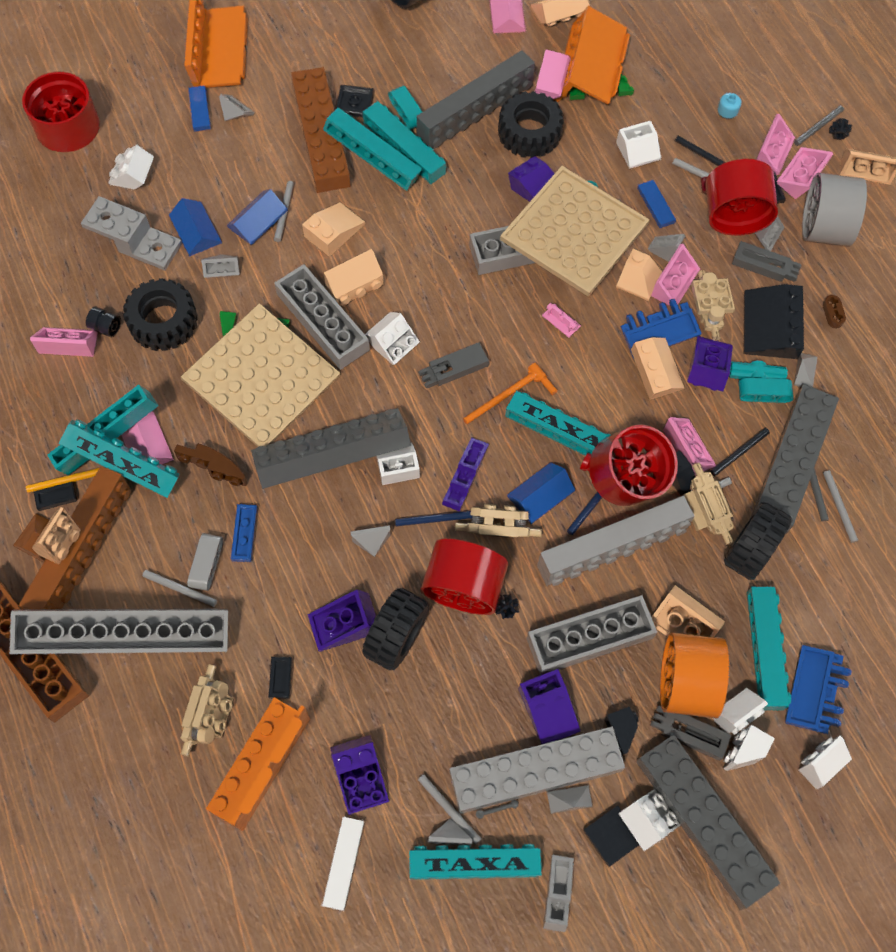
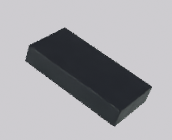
[34,482,77,511]
[268,657,292,699]

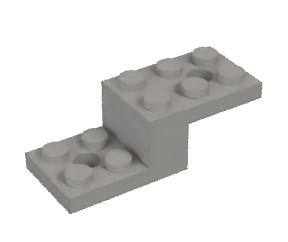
[81,196,183,271]

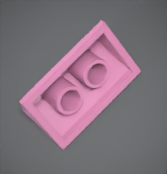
[490,0,525,33]
[535,50,570,99]
[757,114,795,175]
[777,147,833,199]
[651,244,700,306]
[30,327,98,357]
[122,411,174,464]
[663,417,716,475]

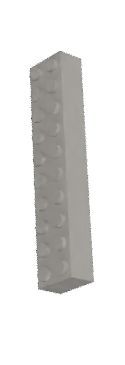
[10,609,228,654]

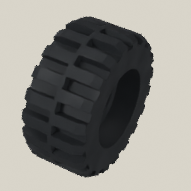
[498,91,564,158]
[123,278,198,351]
[724,502,792,580]
[362,588,429,671]

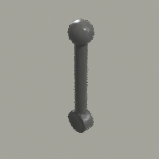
[476,800,519,819]

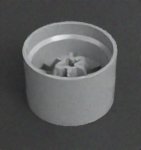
[802,173,867,246]

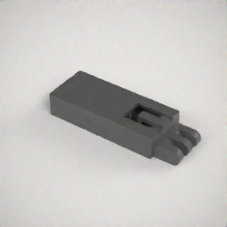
[732,241,802,282]
[418,342,489,388]
[650,706,731,761]

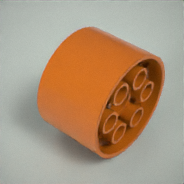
[660,632,729,719]

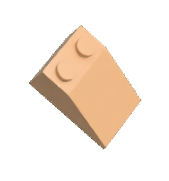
[302,203,365,257]

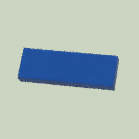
[188,86,211,131]
[637,180,676,228]
[231,504,258,562]

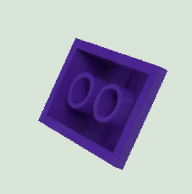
[508,156,555,202]
[687,336,733,392]
[308,589,376,652]

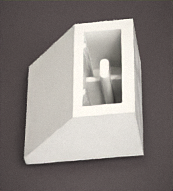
[616,121,661,169]
[108,145,154,189]
[365,312,419,365]
[376,443,420,485]
[712,688,768,735]
[723,725,775,771]
[799,736,852,790]
[619,789,680,851]

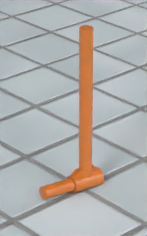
[463,363,558,424]

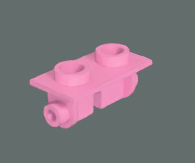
[542,303,581,338]

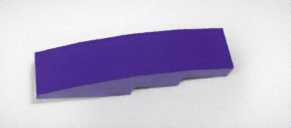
[442,437,489,512]

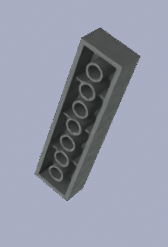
[417,50,535,149]
[751,384,839,534]
[251,408,411,489]
[636,735,780,910]

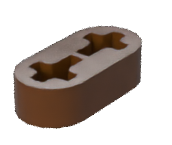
[823,295,846,328]

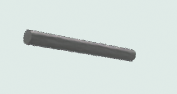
[794,105,844,146]
[810,468,829,522]

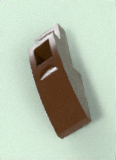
[174,443,247,486]

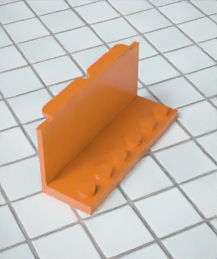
[184,0,248,88]
[554,6,630,105]
[206,698,310,831]

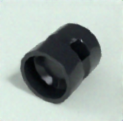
[86,306,121,338]

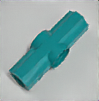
[729,361,788,379]

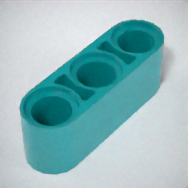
[388,85,422,129]
[738,378,794,403]

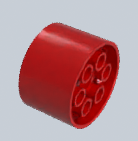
[22,72,100,152]
[706,159,778,236]
[589,425,678,506]
[420,539,509,615]

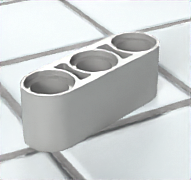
[187,533,223,591]

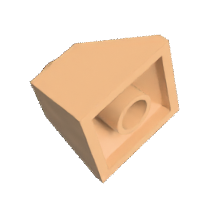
[616,249,662,301]

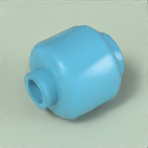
[718,93,741,119]

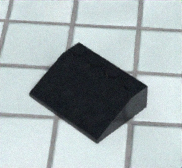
[743,284,804,359]

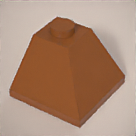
[13,513,49,563]

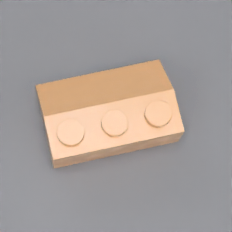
[531,0,590,26]
[840,149,896,184]
[324,249,384,306]
[631,337,685,400]
[651,585,725,637]

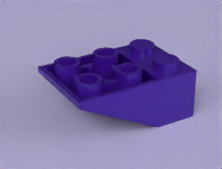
[518,669,581,745]
[330,735,389,815]

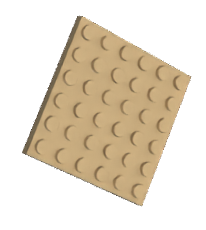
[500,166,649,297]
[181,303,340,447]

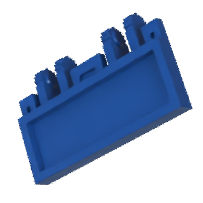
[620,299,702,360]
[785,645,852,734]

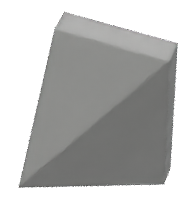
[219,94,255,121]
[755,215,785,251]
[648,234,685,262]
[201,254,240,278]
[794,353,818,387]
[351,525,391,557]
[547,785,593,814]
[428,818,472,846]

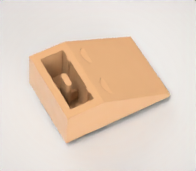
[32,507,80,564]

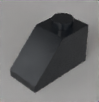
[672,450,695,495]
[604,706,639,757]

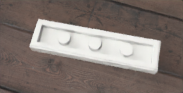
[322,817,364,911]

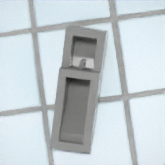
[543,855,574,932]

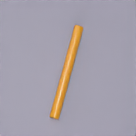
[26,468,99,493]

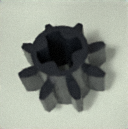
[829,118,852,140]
[495,594,519,619]

